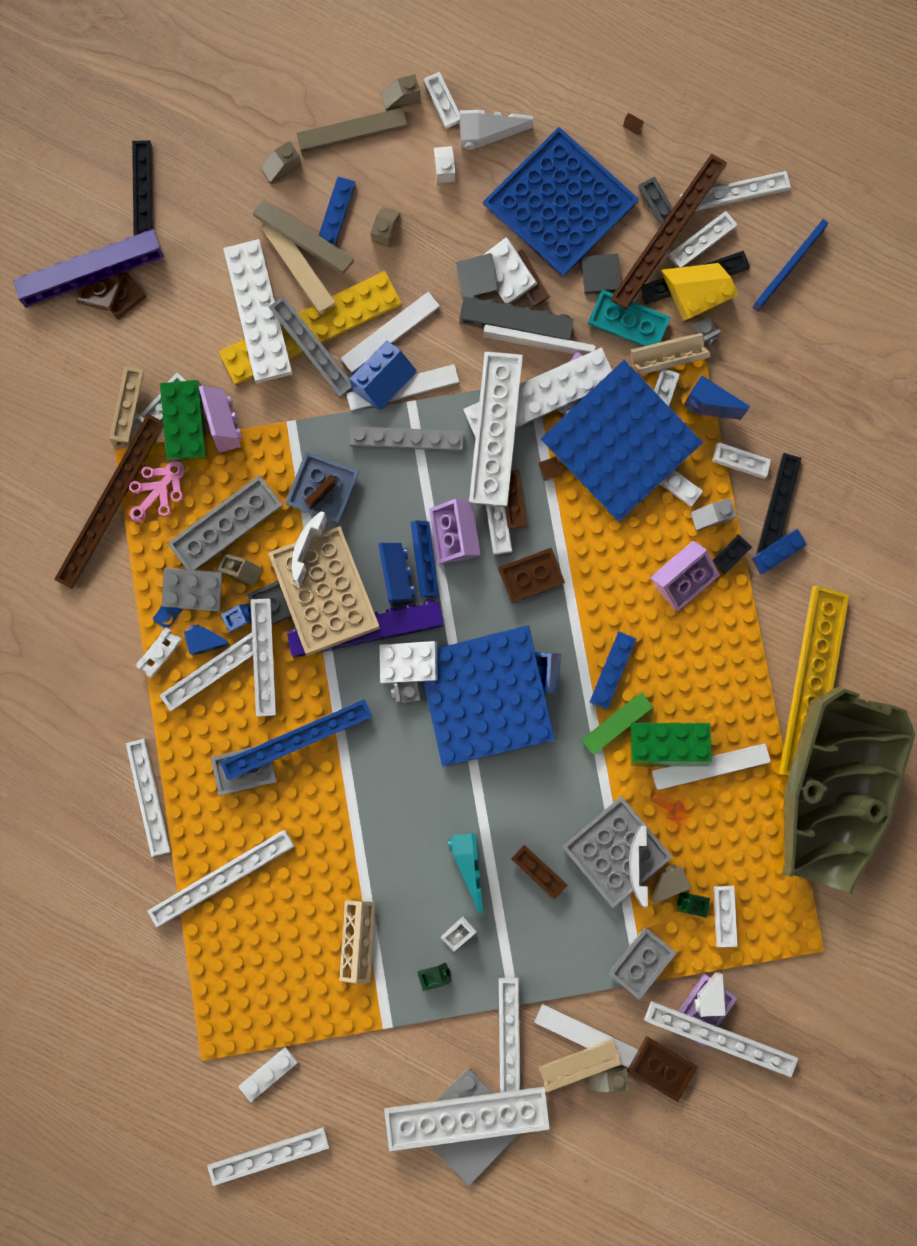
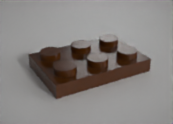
[498,548,565,604]
[627,1036,698,1102]

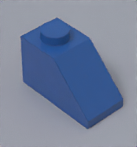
[184,625,230,656]

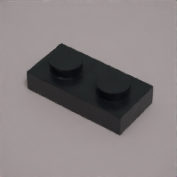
[712,534,752,575]

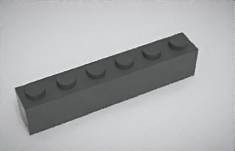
[459,296,574,340]

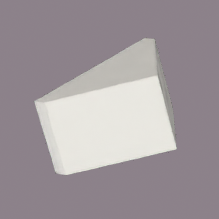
[441,916,477,951]

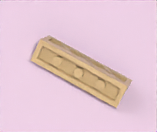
[630,333,710,375]
[109,366,144,445]
[339,900,376,983]
[539,1039,622,1092]

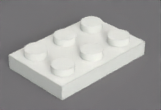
[484,237,538,303]
[380,641,438,684]

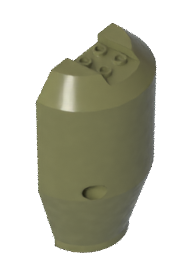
[781,688,916,894]

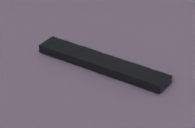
[132,140,153,236]
[640,250,750,305]
[756,453,802,554]

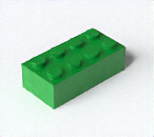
[160,380,208,462]
[630,723,712,766]

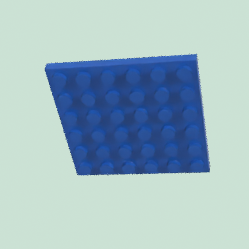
[483,127,639,277]
[540,359,703,522]
[424,625,556,767]

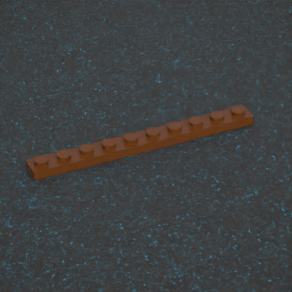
[610,154,727,310]
[54,414,164,589]

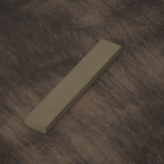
[296,108,407,152]
[253,200,354,275]

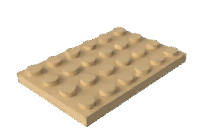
[268,526,380,656]

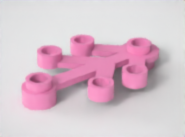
[129,461,185,523]

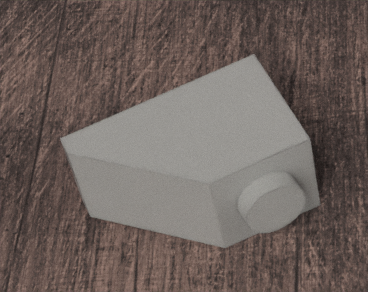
[691,498,736,531]

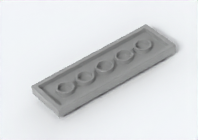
[167,475,283,570]

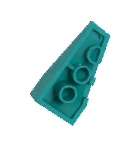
[448,833,483,913]

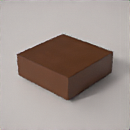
[623,113,644,135]
[538,457,563,481]

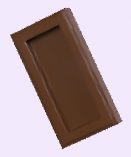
[304,474,337,510]

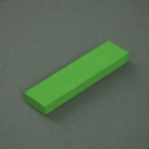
[581,692,653,755]

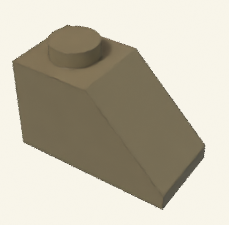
[381,74,421,111]
[261,141,302,184]
[371,207,400,247]
[217,553,263,586]
[651,864,691,904]
[586,1066,629,1092]

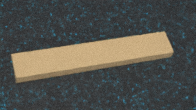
[262,225,336,315]

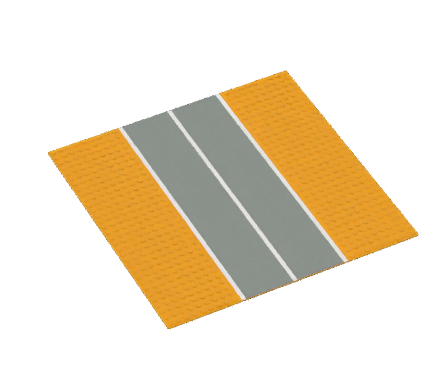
[115,358,824,1060]

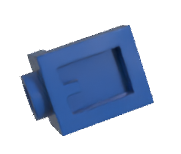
[221,604,252,632]

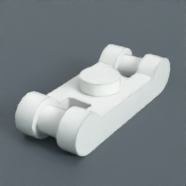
[135,627,182,678]

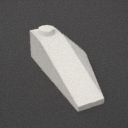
[460,110,533,150]

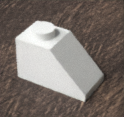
[434,146,455,184]
[694,972,725,1017]

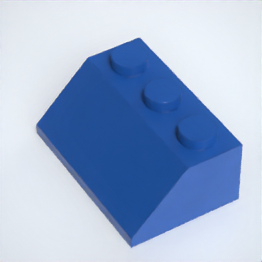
[349,340,417,411]
[378,543,415,606]

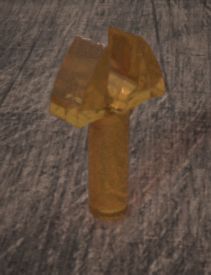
[651,794,687,820]

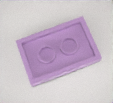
[678,974,737,1047]

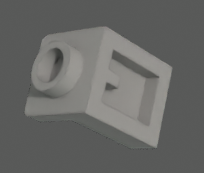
[692,317,721,345]
[391,682,420,704]

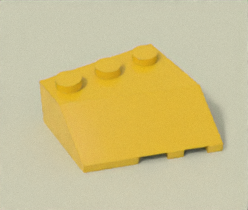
[661,263,739,321]

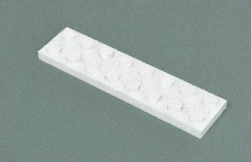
[223,239,293,384]
[463,347,612,438]
[469,352,523,507]
[384,1087,550,1151]

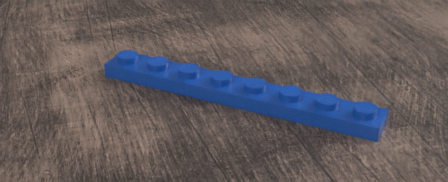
[220,699,372,781]

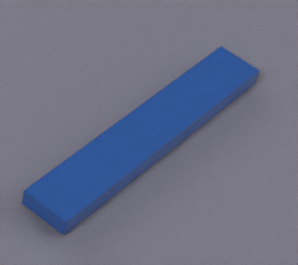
[752,219,828,311]

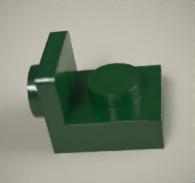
[677,892,710,918]
[418,962,451,991]

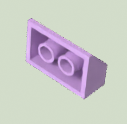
[199,386,242,453]
[429,499,481,564]
[650,541,720,612]

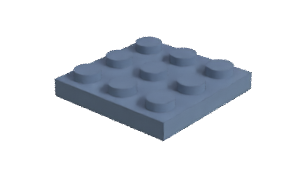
[285,451,359,524]

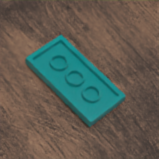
[587,289,671,347]

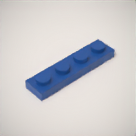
[319,177,356,246]
[410,520,439,597]
[589,631,636,710]

